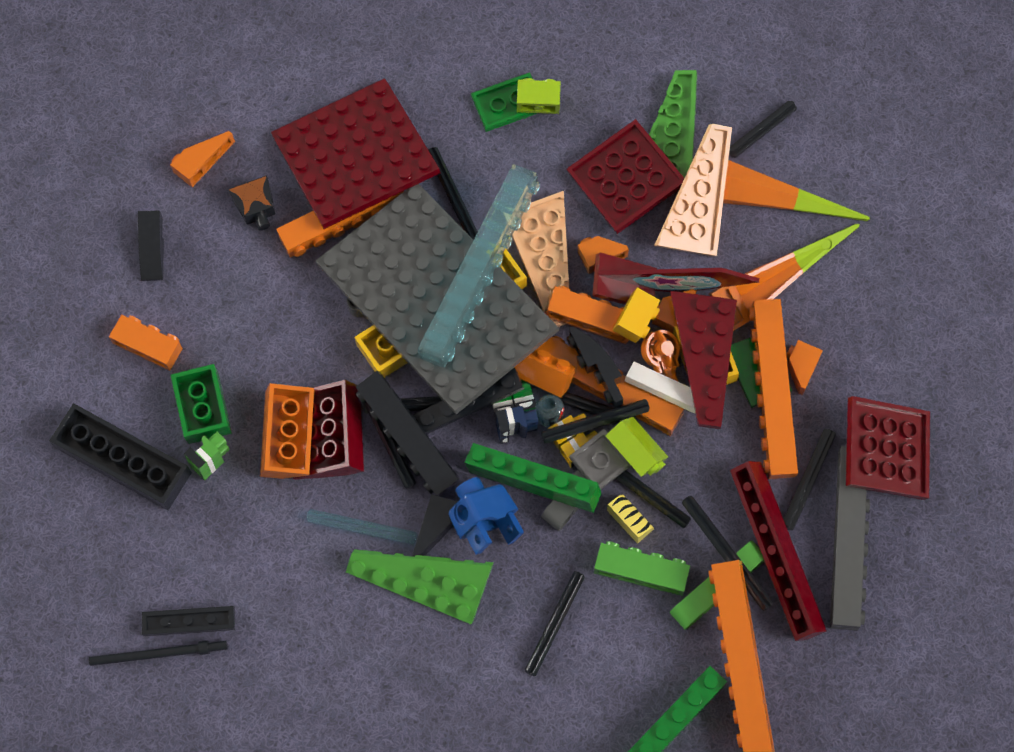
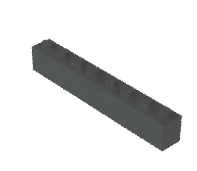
[830,446,870,631]

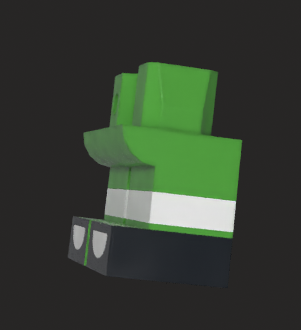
[184,432,230,481]

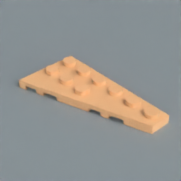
[654,124,732,256]
[503,191,569,327]

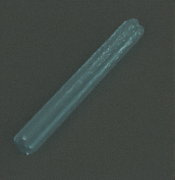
[307,509,417,545]

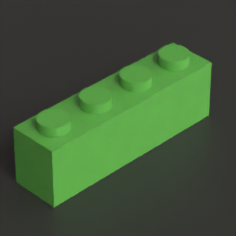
[594,541,690,596]

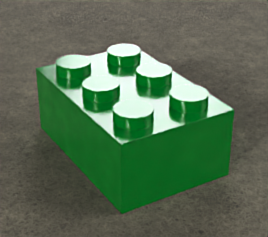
[171,364,232,444]

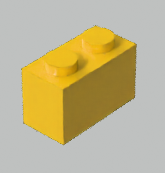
[613,287,660,343]

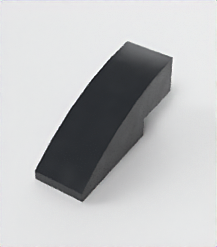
[138,210,164,281]

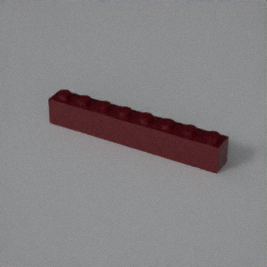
[730,461,827,641]

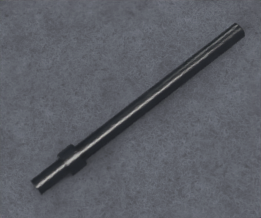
[89,640,228,666]

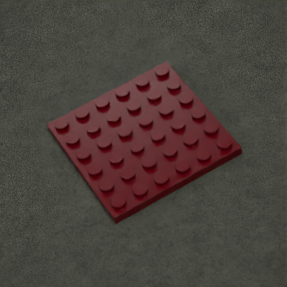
[271,78,440,229]

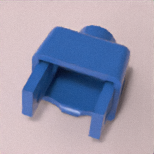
[449,477,524,555]

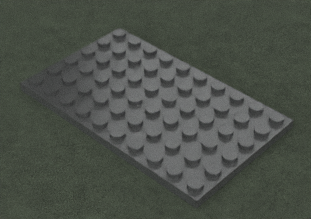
[316,184,559,414]

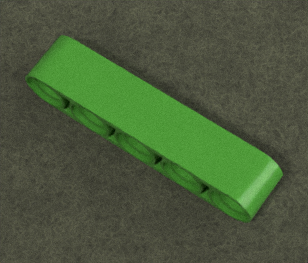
[670,540,764,630]

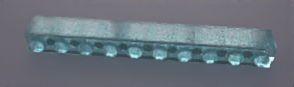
[418,164,540,368]

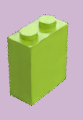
[605,417,668,477]

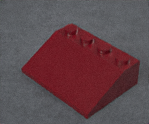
[293,380,364,480]

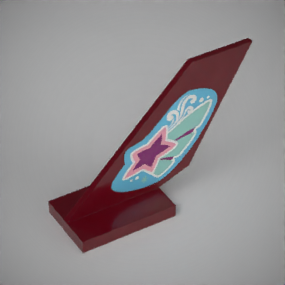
[592,252,760,305]

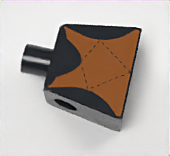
[228,175,275,230]

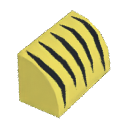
[607,494,654,544]

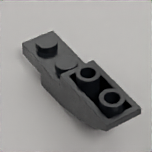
[567,327,623,409]

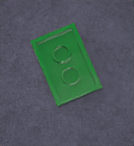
[471,72,538,132]
[731,337,792,408]

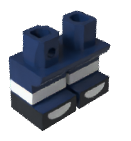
[495,406,538,444]

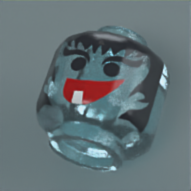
[535,394,565,427]

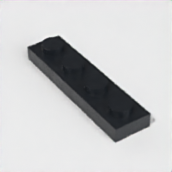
[142,606,235,636]

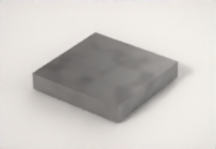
[569,429,631,489]

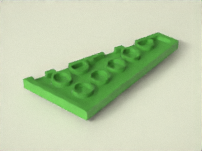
[649,70,697,191]
[346,549,494,624]

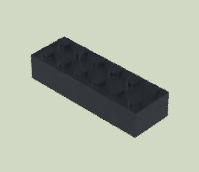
[49,403,192,511]

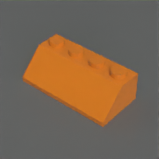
[260,383,314,479]

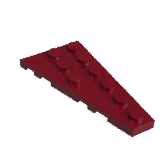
[670,291,737,429]

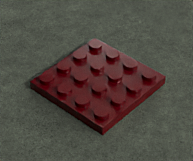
[567,119,684,234]
[846,396,930,500]

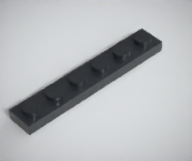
[413,368,524,434]

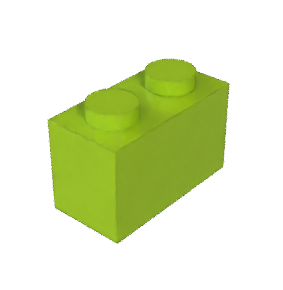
[517,78,561,114]

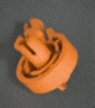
[641,330,680,382]

